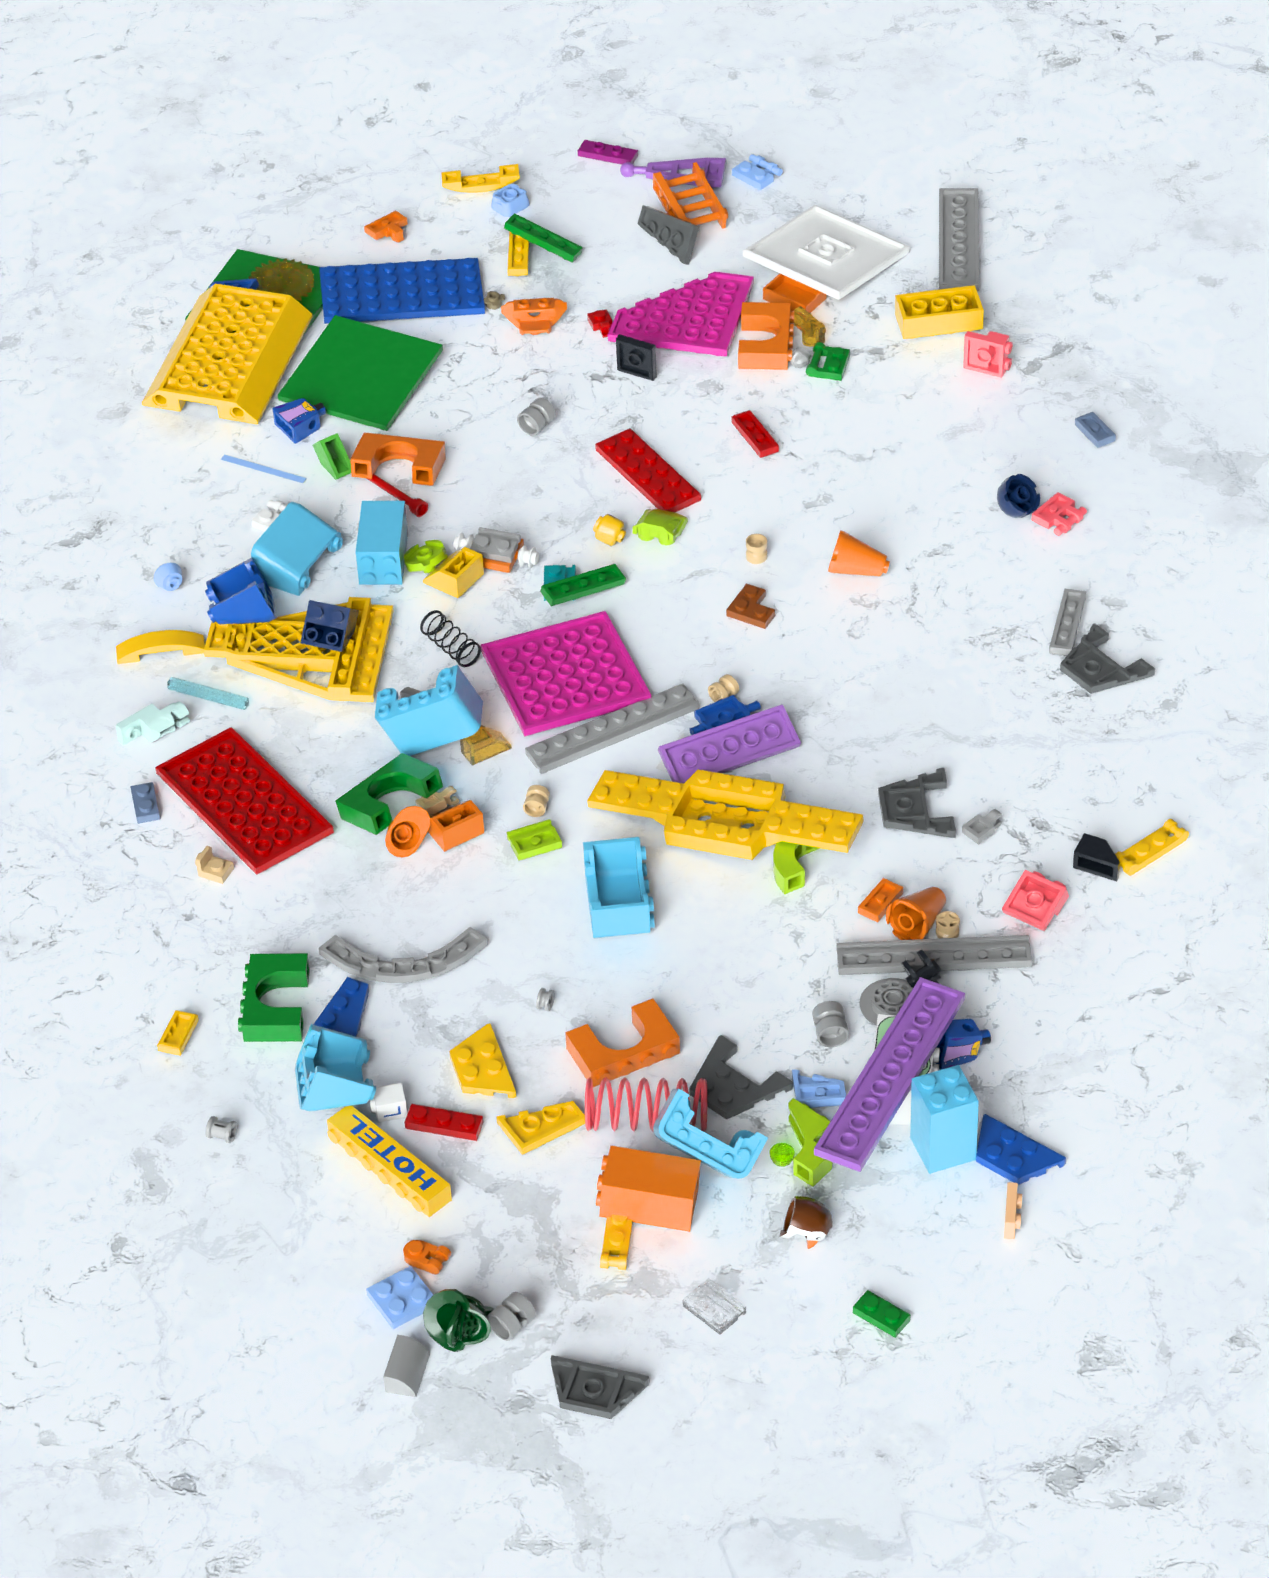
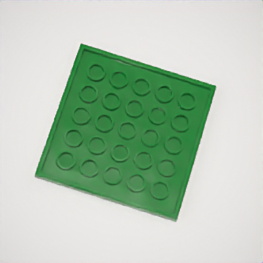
[278,315,443,431]

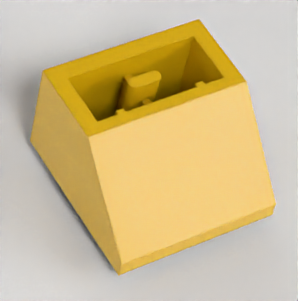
[423,547,484,598]

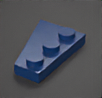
[313,977,369,1037]

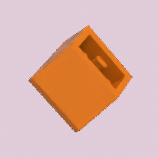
[428,800,484,852]

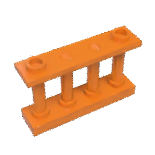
[653,162,728,229]

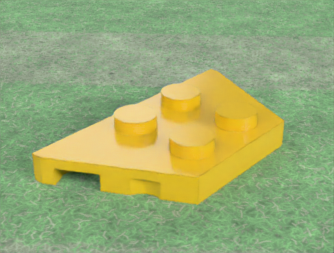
[449,1023,516,1098]

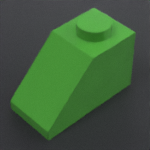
[312,433,351,480]

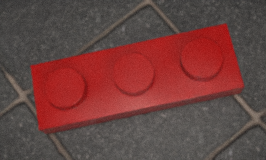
[731,410,779,458]
[404,1104,484,1141]

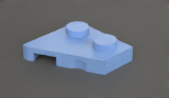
[792,1070,846,1108]

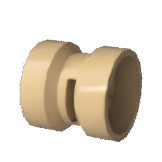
[746,534,767,564]
[708,674,739,702]
[523,785,550,817]

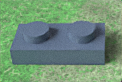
[1075,412,1116,448]
[130,782,160,824]

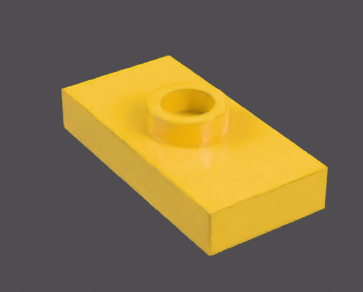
[157,1010,199,1056]

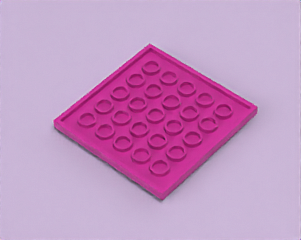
[481,611,651,737]

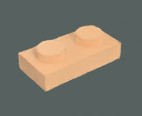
[1004,1182,1022,1239]

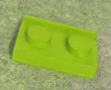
[506,819,562,861]

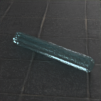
[167,677,249,710]

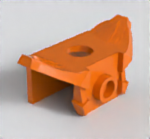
[501,298,567,335]

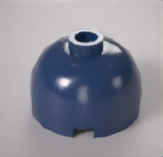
[997,474,1041,518]

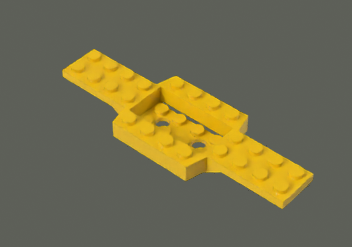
[587,769,864,860]

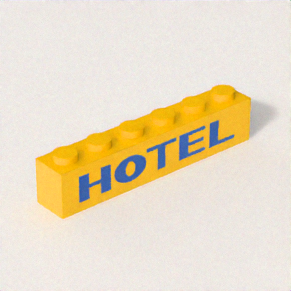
[327,1106,452,1217]

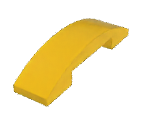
[441,164,520,193]
[116,630,205,664]

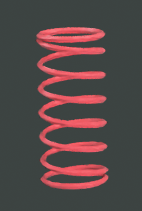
[585,1077,707,1132]

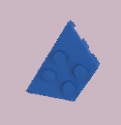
[976,1114,1066,1185]

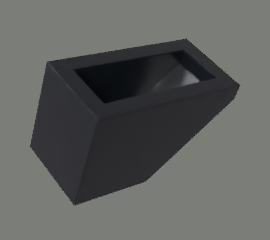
[1073,833,1120,882]

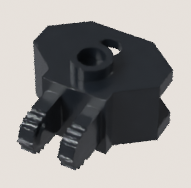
[900,949,942,989]

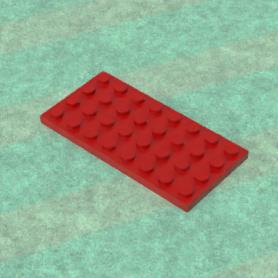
[155,727,334,875]

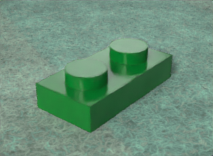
[852,1290,911,1338]

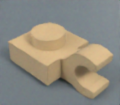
[415,786,459,816]

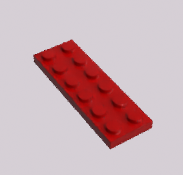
[595,428,701,512]

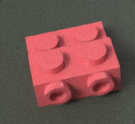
[964,331,1013,378]
[1002,870,1069,931]

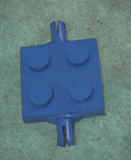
[689,695,761,735]

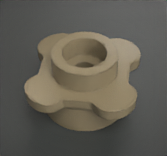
[484,291,505,310]

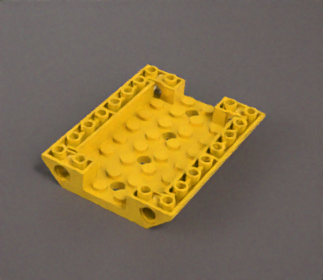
[142,284,313,424]

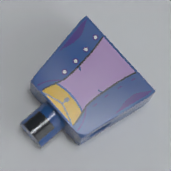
[273,398,326,444]
[935,1019,991,1070]

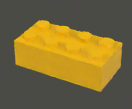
[895,285,984,339]

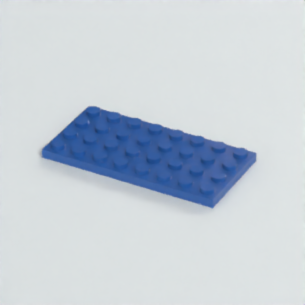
[319,258,485,324]

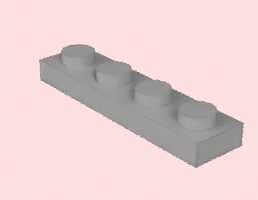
[1049,589,1086,656]

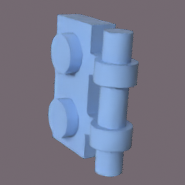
[732,154,783,190]

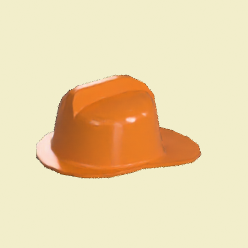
[385,806,431,858]

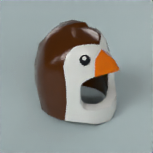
[779,1196,833,1249]

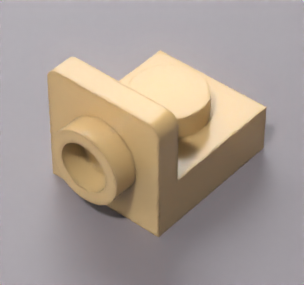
[195,846,234,884]

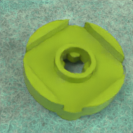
[403,540,448,573]

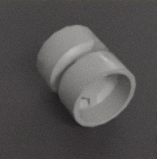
[517,398,556,436]
[812,1001,849,1048]
[486,1292,536,1341]

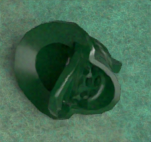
[423,1289,494,1352]

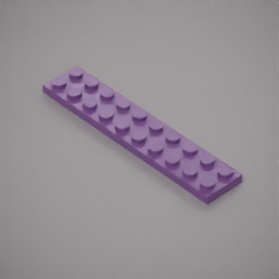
[814,977,965,1172]

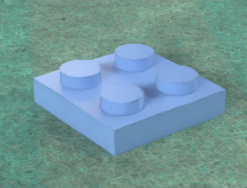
[366,1266,433,1329]

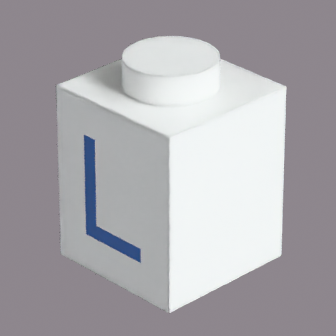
[369,1083,407,1122]

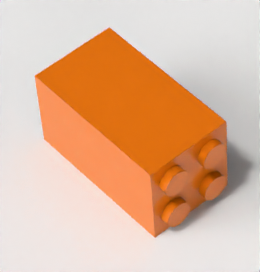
[596,1145,701,1232]

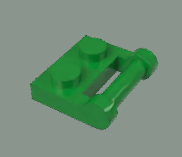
[805,342,850,381]

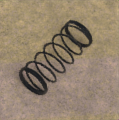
[420,610,481,668]

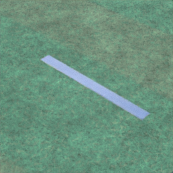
[220,454,307,483]

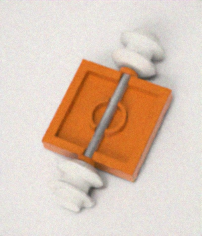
[453,533,539,573]

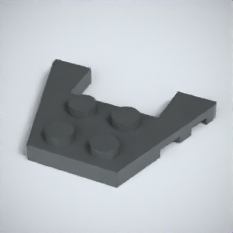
[1060,624,1155,694]
[878,768,956,838]
[689,1035,793,1120]

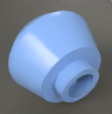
[154,563,182,591]

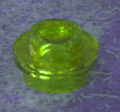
[769,1143,795,1167]

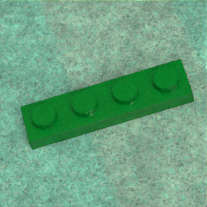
[504,213,583,263]
[540,564,626,606]

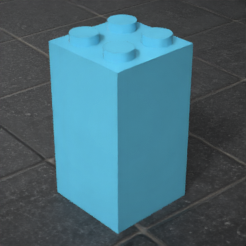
[356,501,408,585]
[910,1065,979,1174]

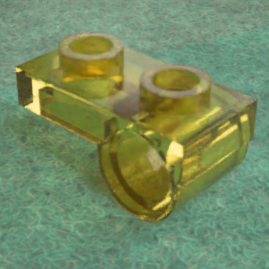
[794,306,826,347]

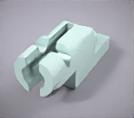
[116,702,190,745]

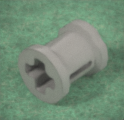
[205,1116,237,1143]

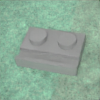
[470,527,521,563]

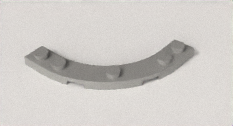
[318,927,488,983]

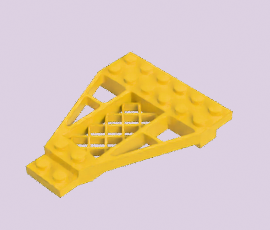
[204,597,394,702]

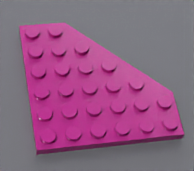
[608,272,754,356]

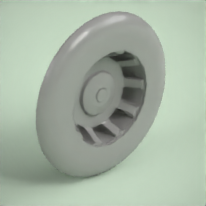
[859,978,912,1026]

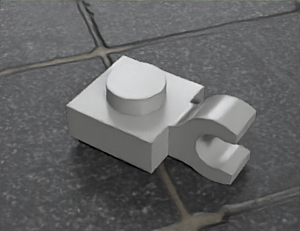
[962,809,1002,845]

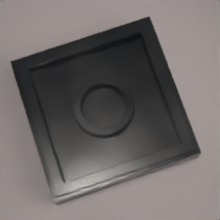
[616,334,657,381]

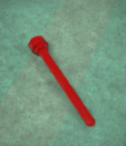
[366,474,428,517]

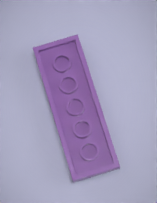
[658,704,801,783]

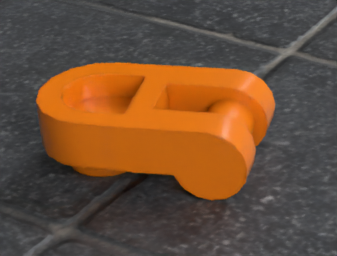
[403,1240,451,1275]

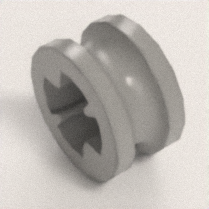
[536,988,555,1011]

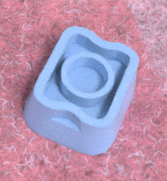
[491,183,529,217]

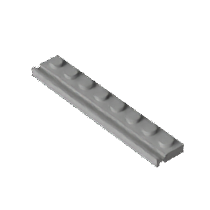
[525,684,699,774]
[837,935,1032,975]

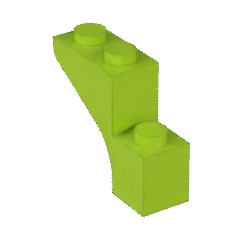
[788,1098,832,1187]

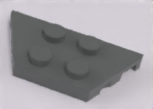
[550,1355,650,1419]

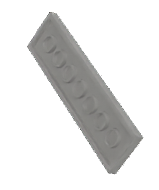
[939,188,979,291]

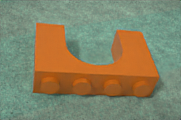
[738,302,795,370]
[350,433,446,486]
[565,998,680,1087]

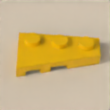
[496,1101,585,1155]

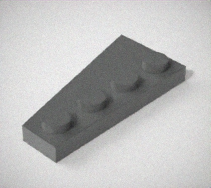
[637,205,700,265]

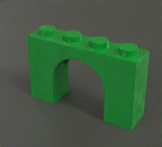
[335,753,443,835]
[238,953,310,1042]

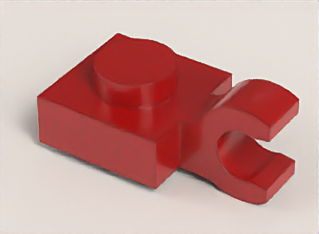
[587,309,612,338]

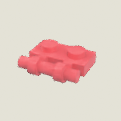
[1031,492,1087,536]

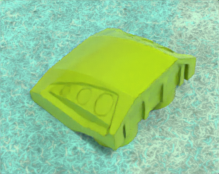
[633,509,688,545]

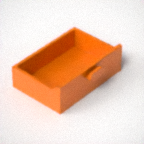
[763,273,826,317]

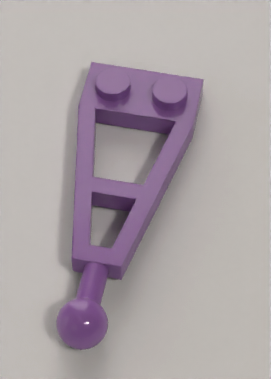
[620,158,726,188]

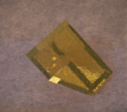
[460,725,512,765]

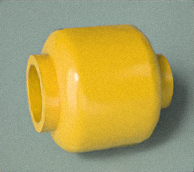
[593,514,626,546]

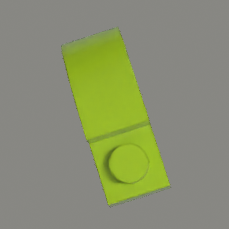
[773,841,820,895]

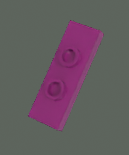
[577,140,638,165]

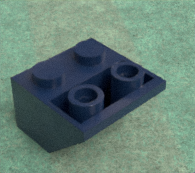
[300,600,359,652]

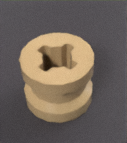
[935,911,960,939]

